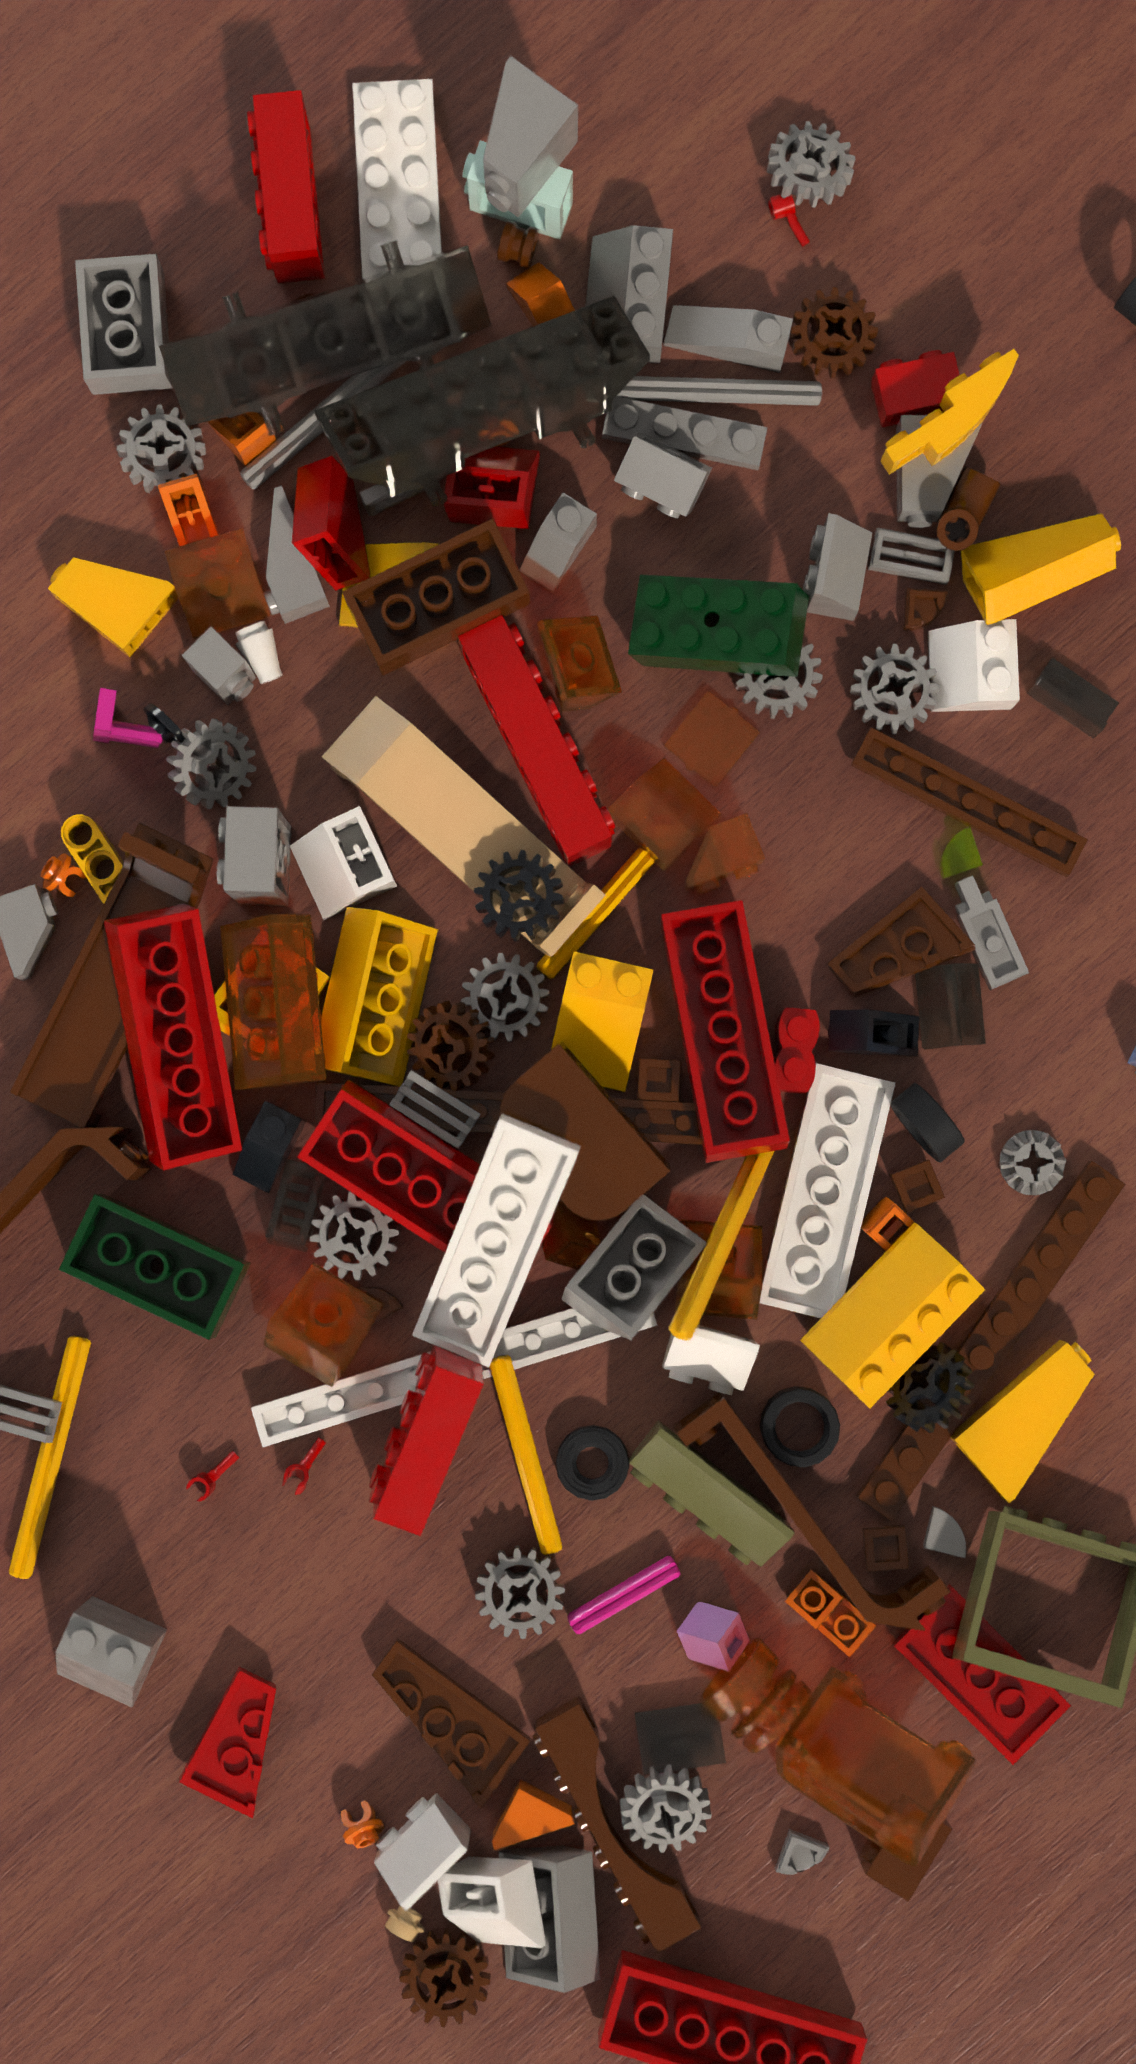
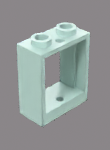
[462,140,573,240]

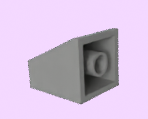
[483,56,578,218]
[55,1596,167,1707]

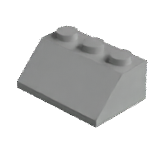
[581,225,673,364]
[562,1194,707,1340]
[498,1846,600,1993]

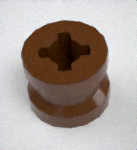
[497,220,539,269]

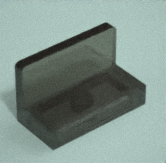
[1027,658,1119,739]
[915,963,986,1049]

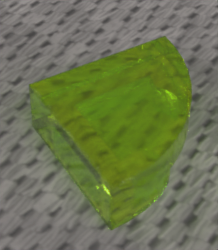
[940,827,983,879]

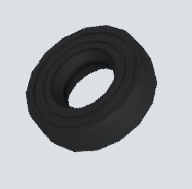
[555,1425,630,1501]

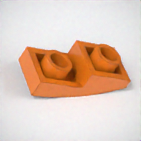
[785,1569,877,1657]

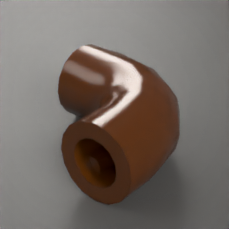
[936,467,1001,551]

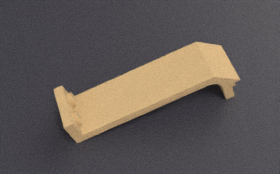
[322,696,606,957]

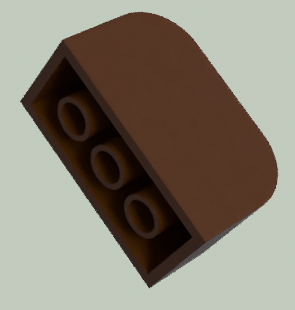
[500,1042,671,1220]

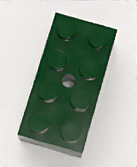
[628,574,809,677]
[59,1194,251,1340]

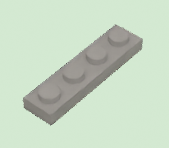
[602,396,768,470]

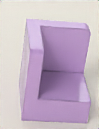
[677,1602,750,1671]

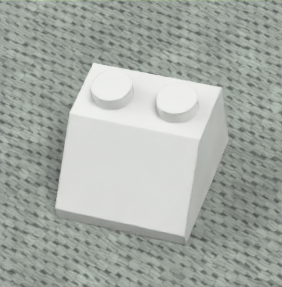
[928,619,1020,712]
[662,1325,760,1395]
[374,1793,471,1911]

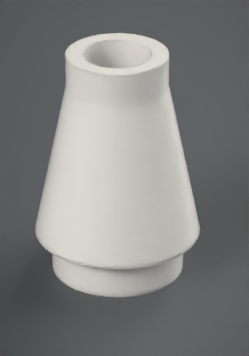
[235,621,283,684]

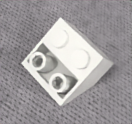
[290,806,397,920]
[438,1857,546,1948]

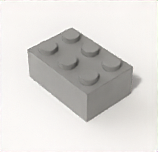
[75,254,172,395]
[217,806,292,906]

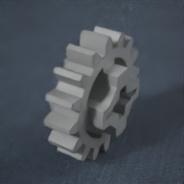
[767,121,855,208]
[117,405,207,493]
[735,643,823,719]
[850,644,940,735]
[166,718,256,809]
[461,953,549,1042]
[310,1191,400,1280]
[475,1545,565,1639]
[620,1765,711,1853]

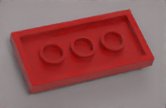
[892,1584,1071,1765]

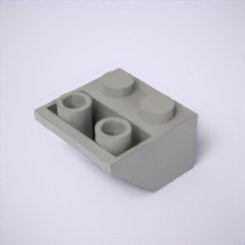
[803,513,872,621]

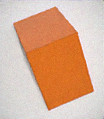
[506,262,583,351]
[207,396,276,467]
[158,473,222,558]
[492,1779,574,1850]

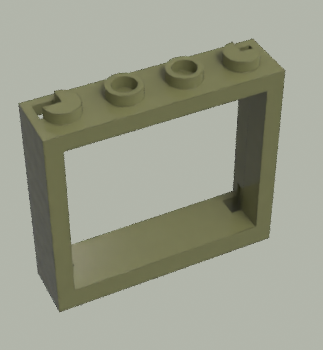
[952,1506,1136,1708]

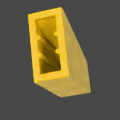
[48,557,181,657]

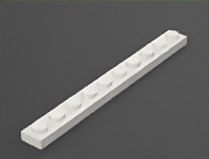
[251,1308,657,1447]

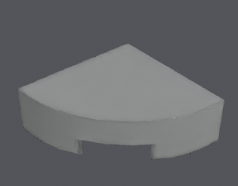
[923,1506,966,1558]
[775,1829,830,1875]

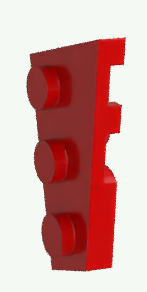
[179,1666,276,1819]

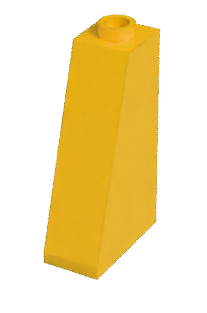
[961,513,1121,625]
[950,1340,1095,1504]

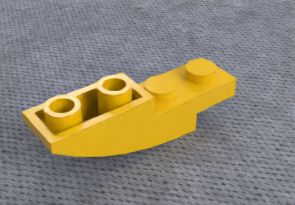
[880,349,1019,475]

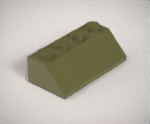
[629,1420,795,1567]

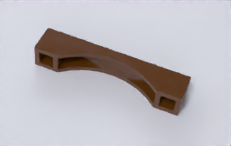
[532,1696,701,1953]

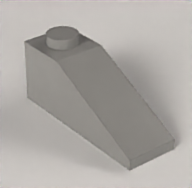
[664,305,793,373]
[263,485,330,624]

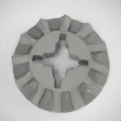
[999,1130,1066,1195]

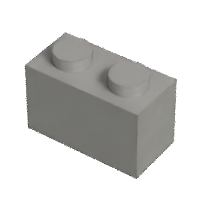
[614,432,712,518]
[182,627,256,705]

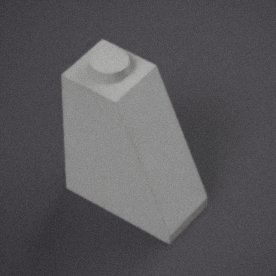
[896,415,983,528]

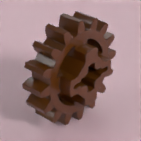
[789,287,878,378]
[407,1001,495,1091]
[399,1928,491,2027]

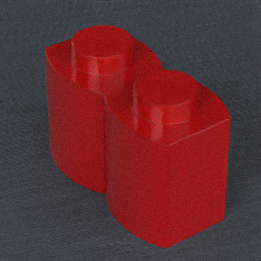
[774,1007,820,1094]

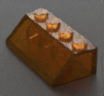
[220,914,326,1090]

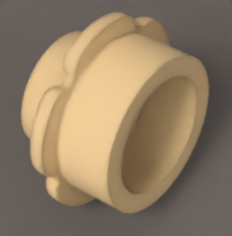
[385,1905,425,1942]

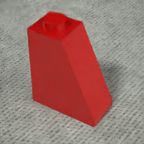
[292,455,370,591]

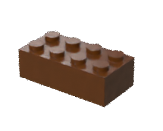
[342,519,530,676]

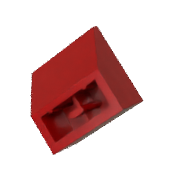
[443,444,540,529]

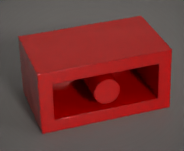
[871,350,960,428]

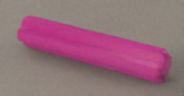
[567,1556,680,1634]

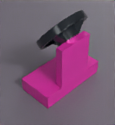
[93,688,185,748]

